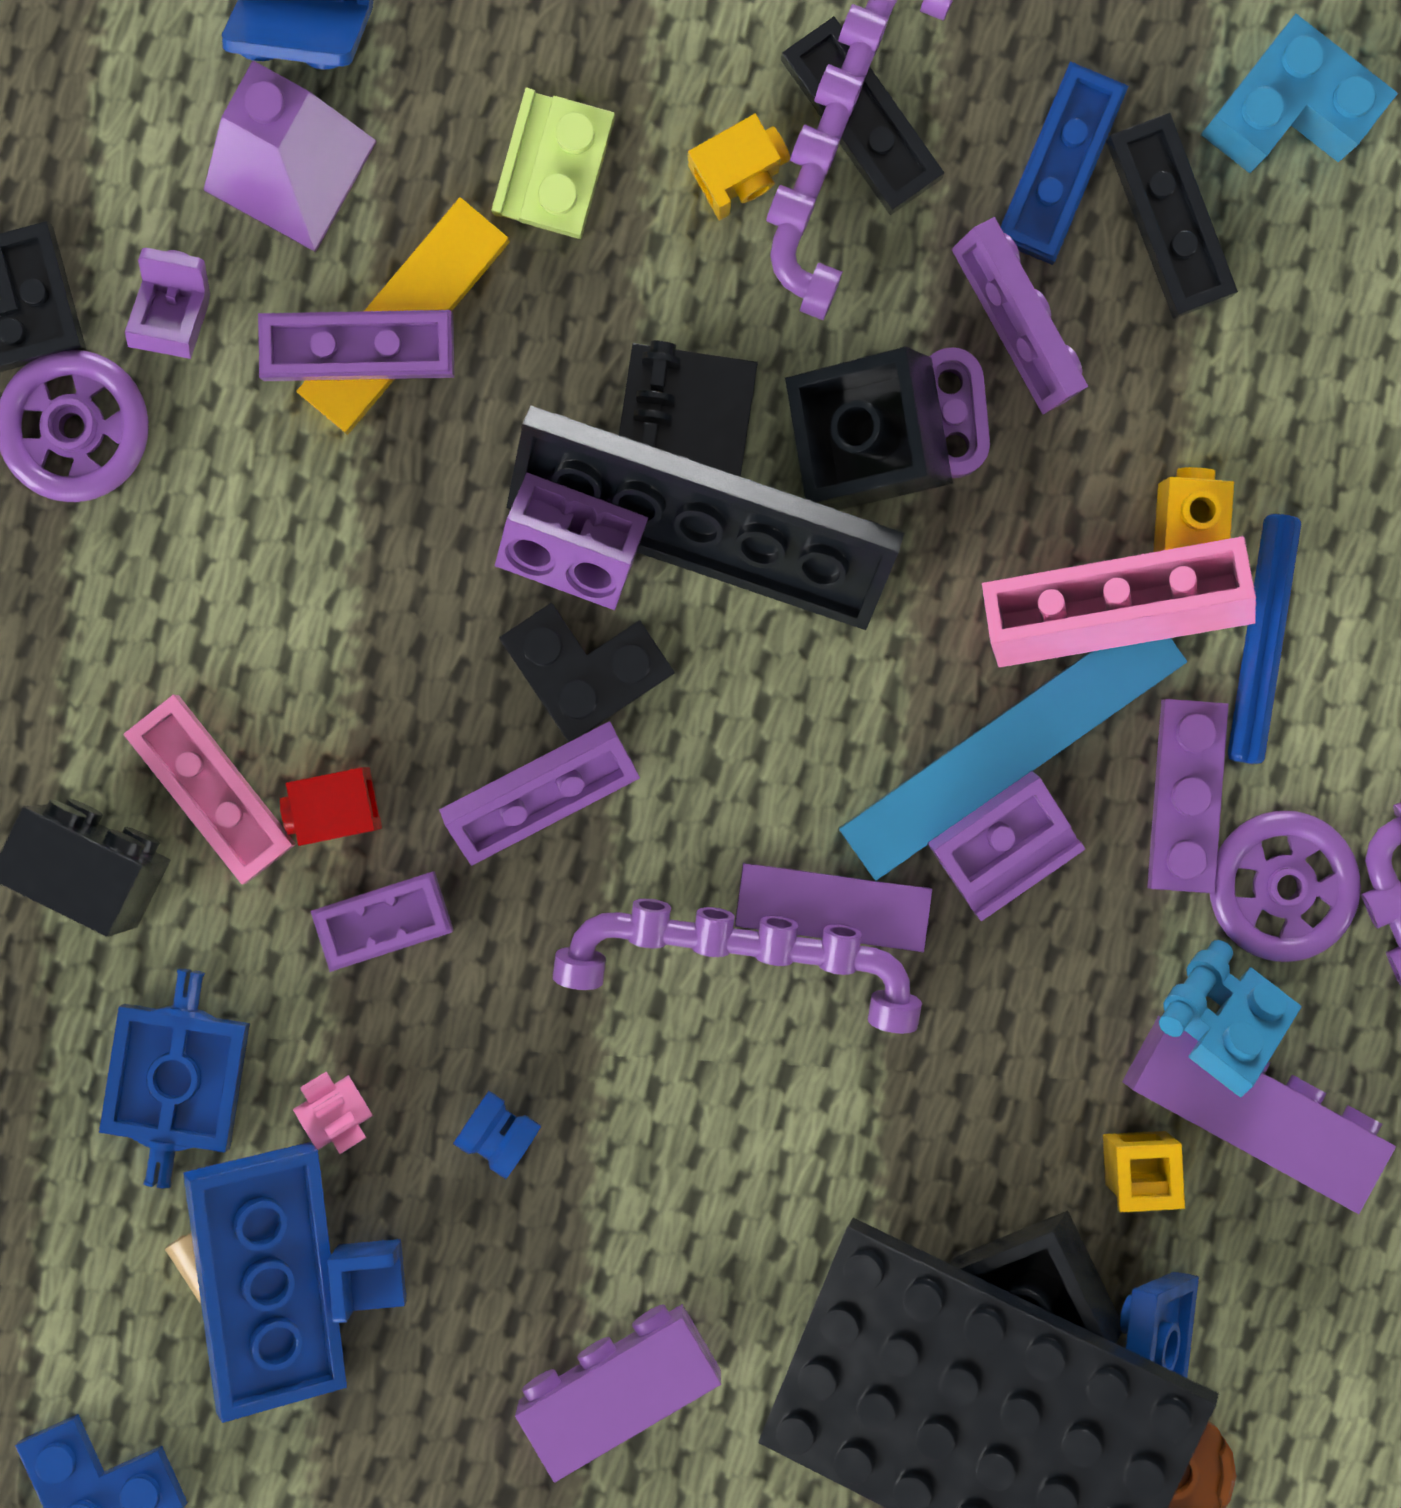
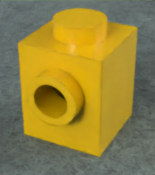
[1154,467,1234,552]

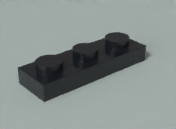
[781,16,944,215]
[1106,113,1238,319]

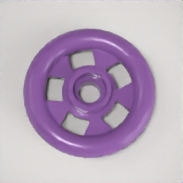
[0,350,149,502]
[1210,811,1361,962]

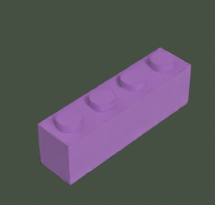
[1122,1016,1396,1214]

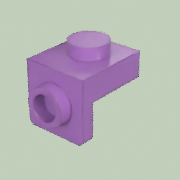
[125,248,210,359]

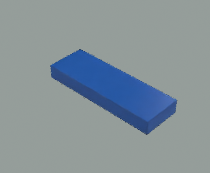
[1000,61,1129,265]

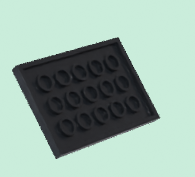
[758,1218,1219,1508]

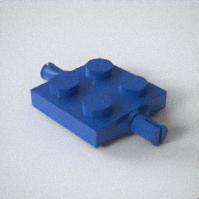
[99,969,250,1188]

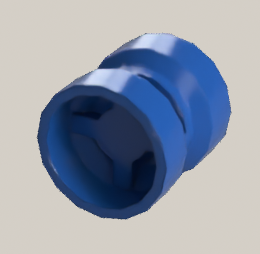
[453,1090,541,1180]

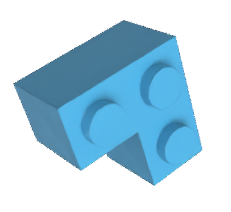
[1200,14,1398,173]

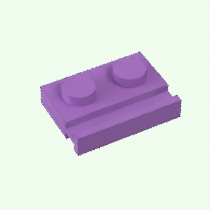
[927,771,1085,921]

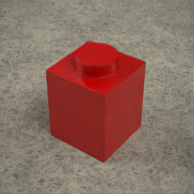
[280,767,382,846]

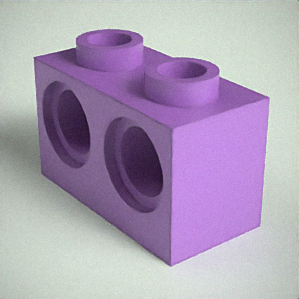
[495,473,648,610]

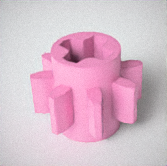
[293,1072,373,1154]

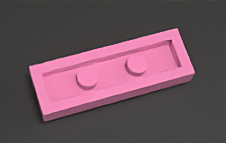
[123,695,296,885]

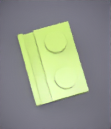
[491,88,615,239]

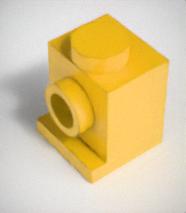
[688,113,791,221]
[1103,1131,1185,1212]

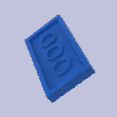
[183,1142,347,1423]

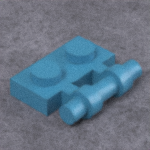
[1159,940,1302,1098]

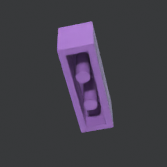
[515,1304,721,1483]

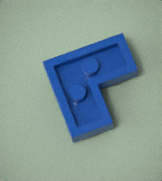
[15,1414,188,1508]

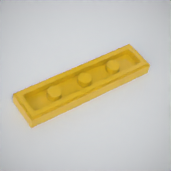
[296,197,510,435]

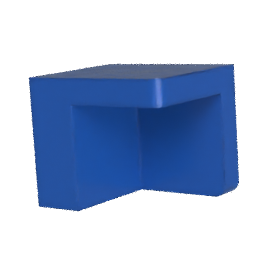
[327,1239,407,1323]

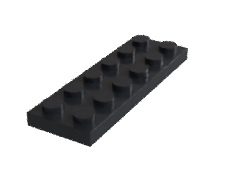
[506,406,904,630]

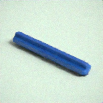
[1227,514,1301,764]

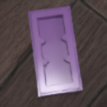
[310,871,454,972]

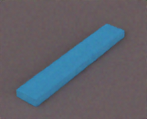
[838,638,1187,881]

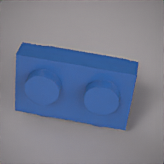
[222,0,374,70]

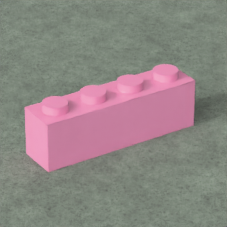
[982,536,1256,668]

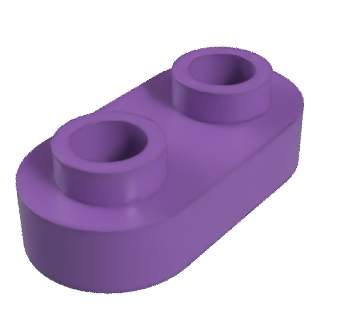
[930,347,990,478]

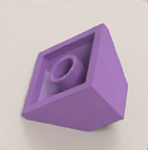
[204,60,376,252]

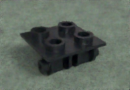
[619,340,758,477]

